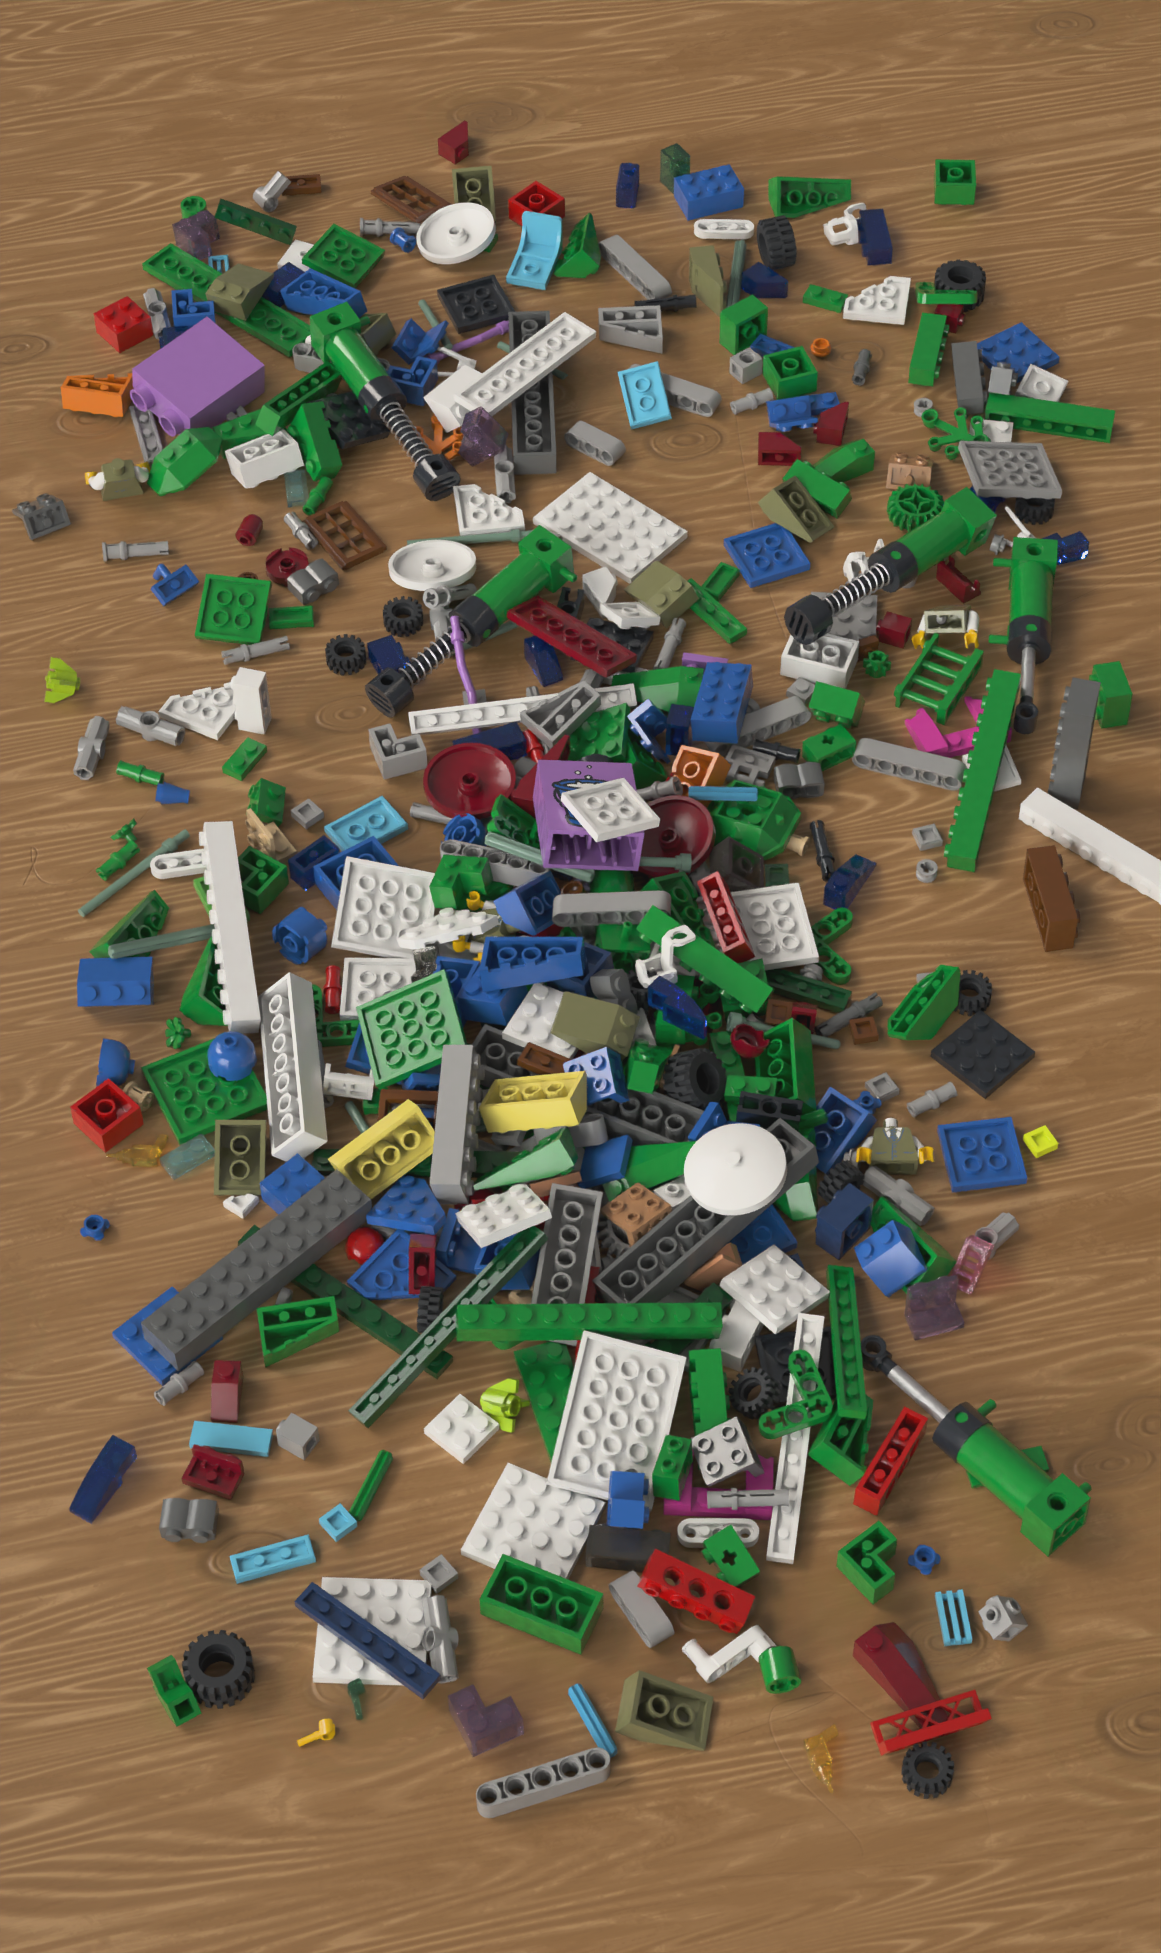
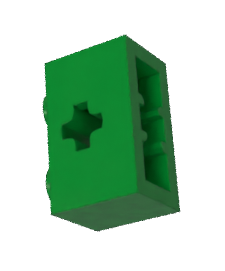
[802,724,856,772]
[652,1435,693,1501]
[701,1524,760,1588]

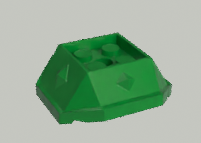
[706,780,802,868]

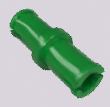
[302,476,333,516]
[116,760,165,786]
[96,840,140,881]

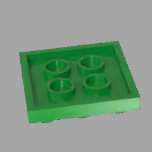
[302,223,385,288]
[194,574,272,645]
[568,703,630,763]

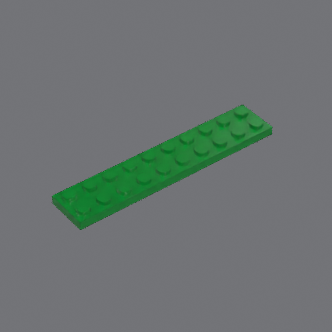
[142,243,310,357]

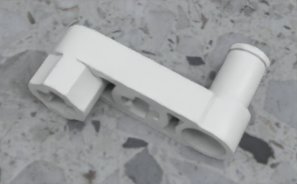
[682,1625,777,1683]

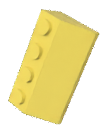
[479,1071,587,1133]
[328,1099,435,1199]

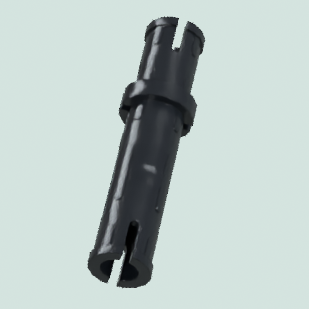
[634,294,697,312]
[810,820,837,882]

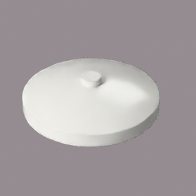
[416,203,496,264]
[388,540,476,591]
[684,1123,787,1215]

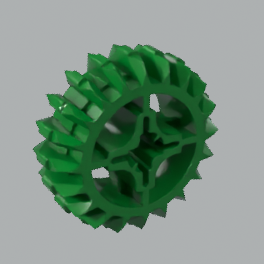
[887,482,944,532]

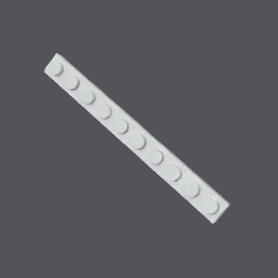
[408,684,637,736]
[766,1313,824,1564]

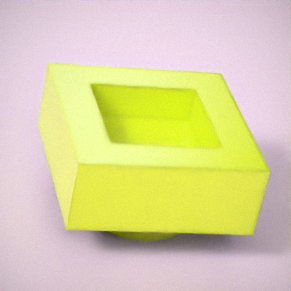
[1023,1125,1059,1158]

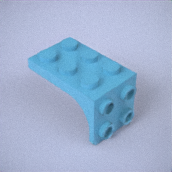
[506,211,563,290]

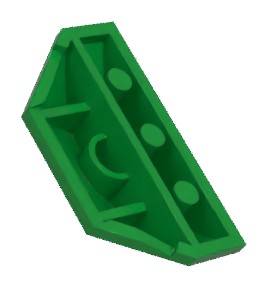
[146,427,223,497]
[887,965,961,1040]
[773,1127,818,1222]

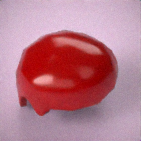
[344,1227,385,1266]

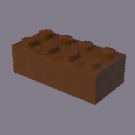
[1023,845,1081,952]

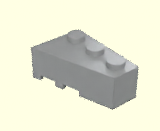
[598,305,663,354]
[519,680,601,749]

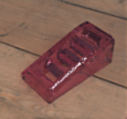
[948,1235,994,1295]

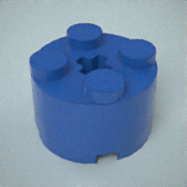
[272,907,327,964]

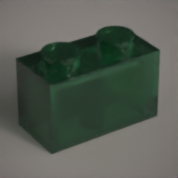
[660,143,690,194]

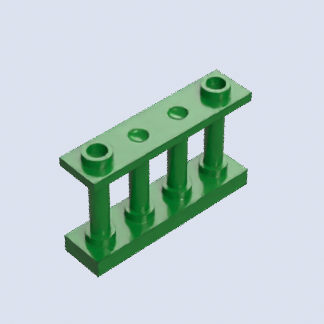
[894,633,984,725]

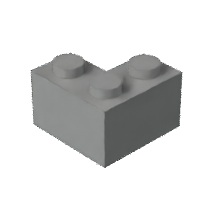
[369,724,427,780]

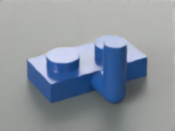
[150,564,199,606]

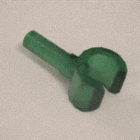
[347,1678,365,1720]

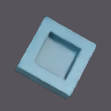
[319,1503,357,1542]

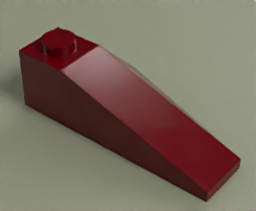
[511,735,571,819]
[853,1622,948,1729]

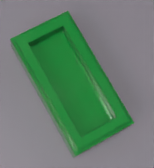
[701,562,740,602]
[269,606,314,629]

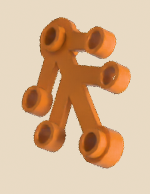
[413,414,466,460]

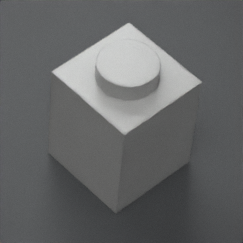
[276,1413,320,1460]

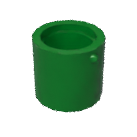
[180,196,209,231]
[758,1646,801,1694]

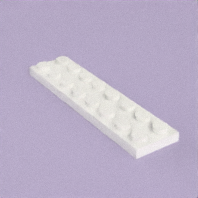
[454,312,596,421]

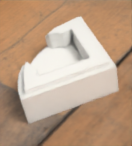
[223,1194,259,1219]

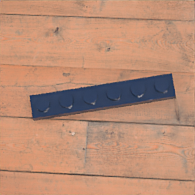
[294,1582,441,1699]

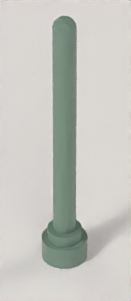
[639,853,692,873]
[726,1012,841,1049]

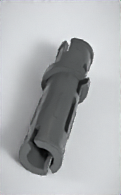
[814,992,883,1037]

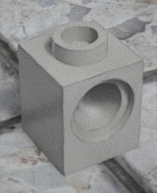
[729,347,763,384]

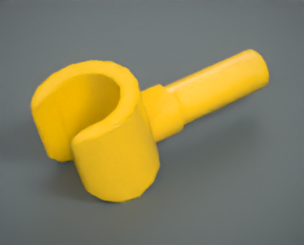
[297,1718,335,1747]

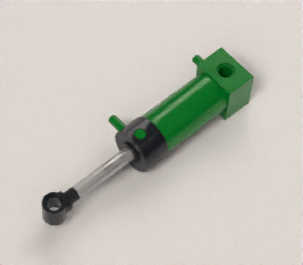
[989,537,1058,735]
[861,1335,1092,1557]

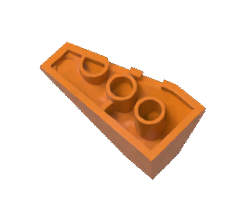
[672,745,731,808]

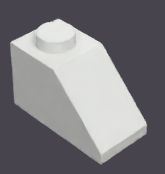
[582,566,618,619]

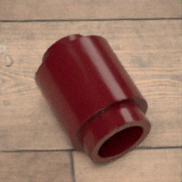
[235,514,263,546]

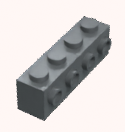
[952,341,987,416]

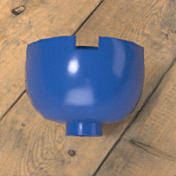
[441,813,487,847]
[207,1031,257,1081]
[96,1038,135,1087]

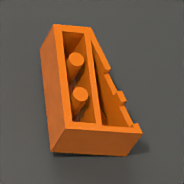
[61,373,133,417]

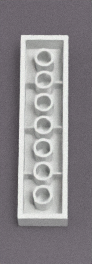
[258,972,327,1162]

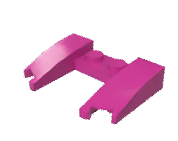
[905,696,1012,758]
[664,1449,774,1520]

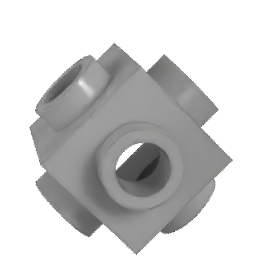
[978,1595,1028,1641]

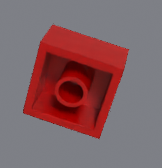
[508,181,565,226]
[93,296,153,353]
[70,1078,144,1153]

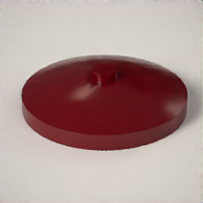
[423,743,516,820]
[636,795,716,879]

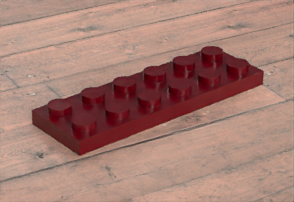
[507,595,637,678]

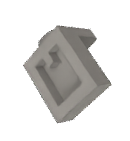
[491,1130,527,1151]

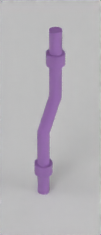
[426,320,509,364]
[450,616,483,744]

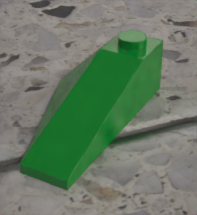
[554,212,601,278]
[813,439,875,483]
[641,871,716,948]
[871,1196,957,1298]

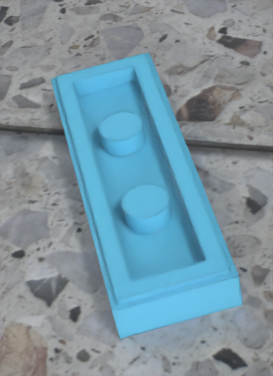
[189,1421,273,1457]
[230,1534,316,1584]

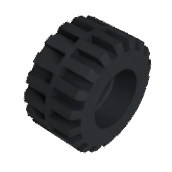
[757,215,797,271]
[934,259,986,312]
[663,1048,727,1111]
[182,1630,255,1709]

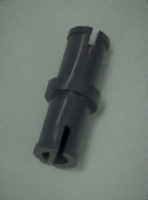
[753,739,801,763]

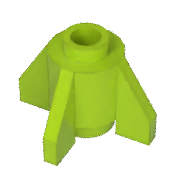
[44,657,80,703]
[480,1378,530,1433]

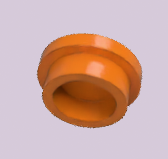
[810,338,831,357]

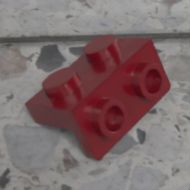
[181,1444,245,1500]

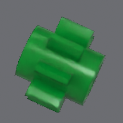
[863,651,891,678]

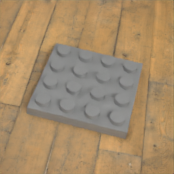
[958,441,1062,499]

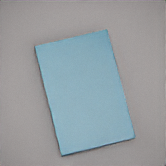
[618,361,672,430]
[324,796,408,851]

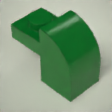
[147,1655,202,1727]

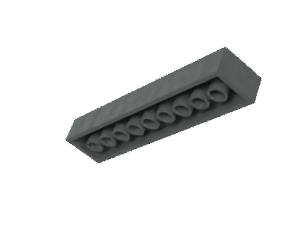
[508,311,556,475]
[472,1024,704,1146]
[592,1118,819,1303]
[141,1169,372,1371]

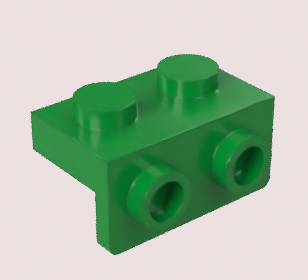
[246,778,286,827]

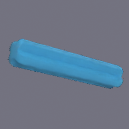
[688,786,758,801]
[568,1683,617,1758]

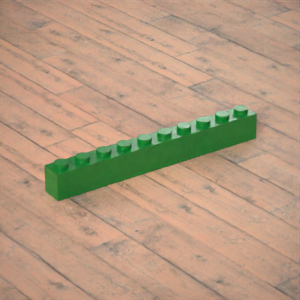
[944,669,1021,872]
[456,1302,723,1341]

